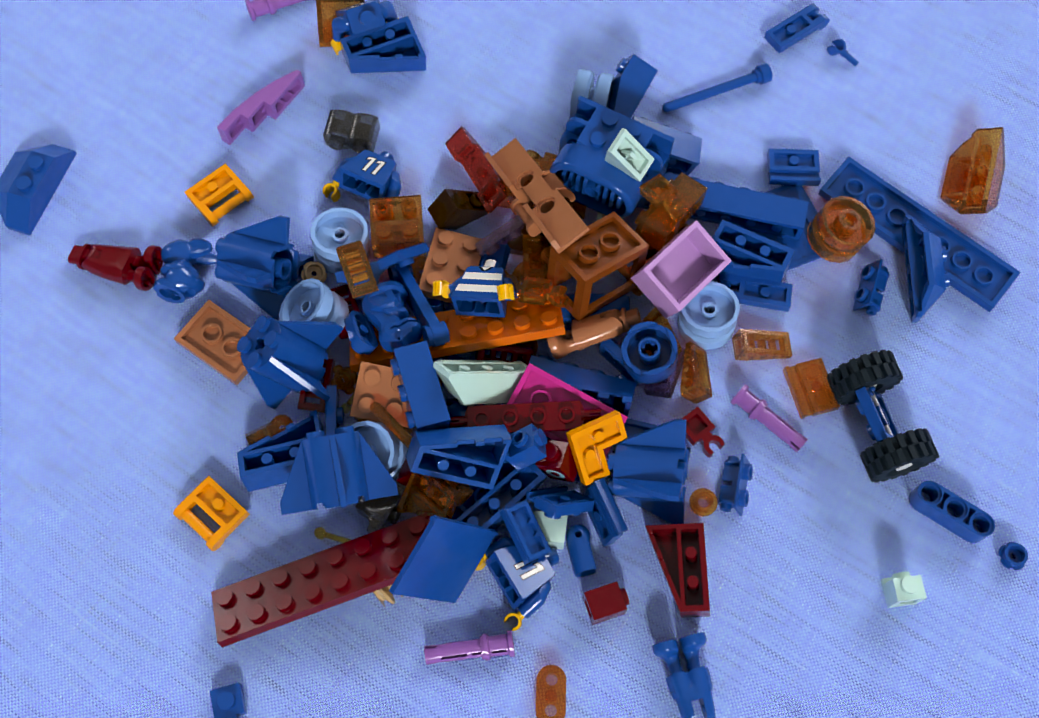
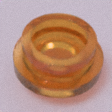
[689,488,718,517]

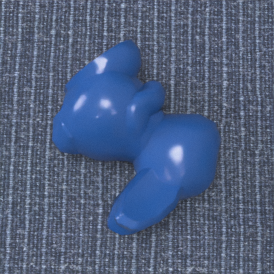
[153,238,217,303]

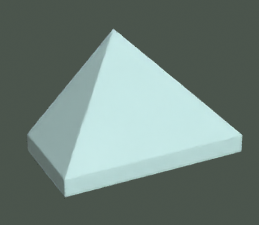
[605,128,655,181]

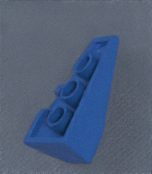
[608,54,658,118]

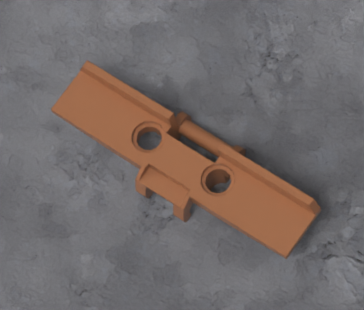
[484,138,590,254]

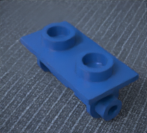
[853,259,889,315]
[718,454,753,516]

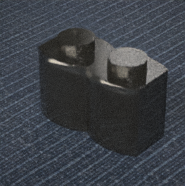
[323,110,380,153]

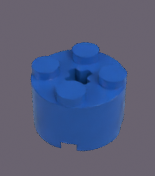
[621,321,678,384]

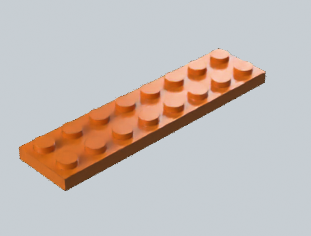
[349,292,566,373]

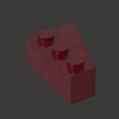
[646,523,710,618]

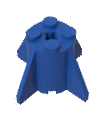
[214,215,314,320]
[237,315,343,409]
[608,419,691,524]
[280,426,399,515]

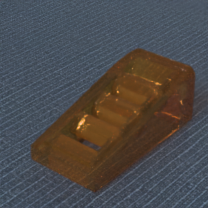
[336,241,379,298]
[732,329,792,361]
[680,341,712,404]

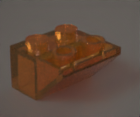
[369,195,426,258]

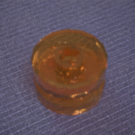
[807,196,876,263]

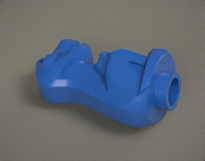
[362,280,422,352]

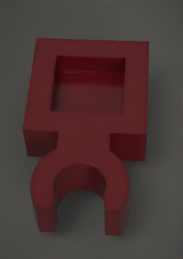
[682,407,725,458]

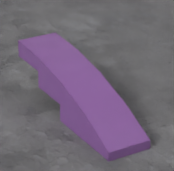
[217,70,305,145]

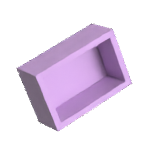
[631,220,731,319]

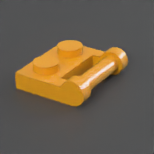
[184,163,254,227]
[173,476,250,551]

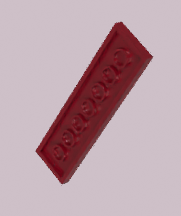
[211,511,431,647]

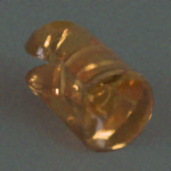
[245,415,293,445]

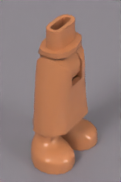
[547,308,641,360]

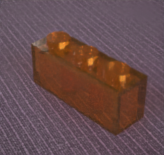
[635,172,708,251]

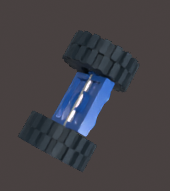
[827,350,939,483]

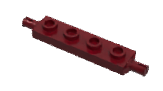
[449,400,601,434]

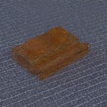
[783,358,840,419]

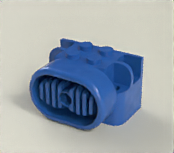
[549,96,675,218]

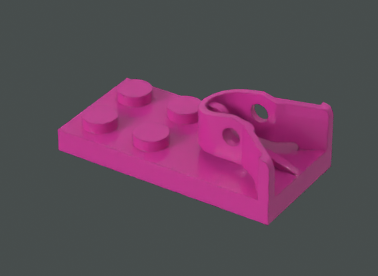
[507,363,628,457]

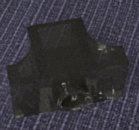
[355,482,409,534]

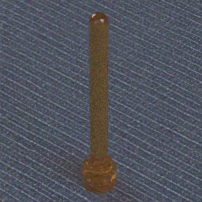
[370,402,474,507]

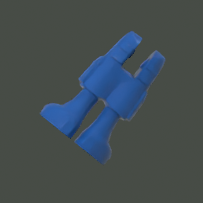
[652,632,716,718]

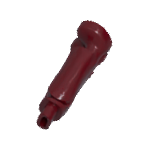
[68,243,163,291]

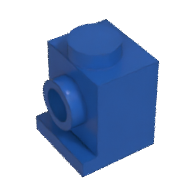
[505,423,547,471]

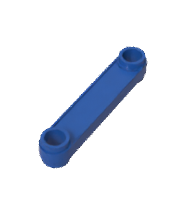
[388,264,450,347]

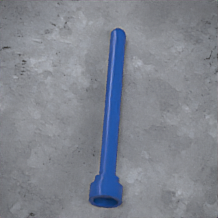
[662,63,772,113]

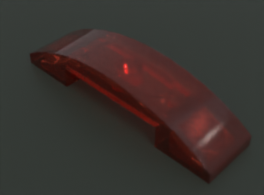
[445,126,508,213]

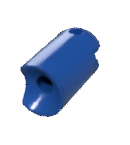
[566,524,597,577]

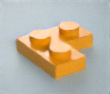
[566,410,628,486]

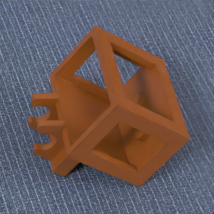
[541,211,649,322]

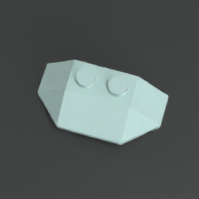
[433,360,527,406]

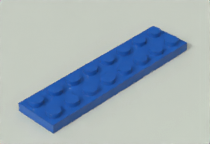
[818,157,1021,312]

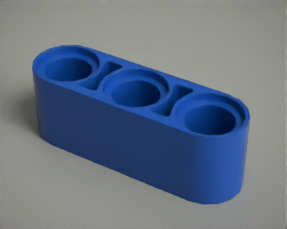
[909,481,995,543]

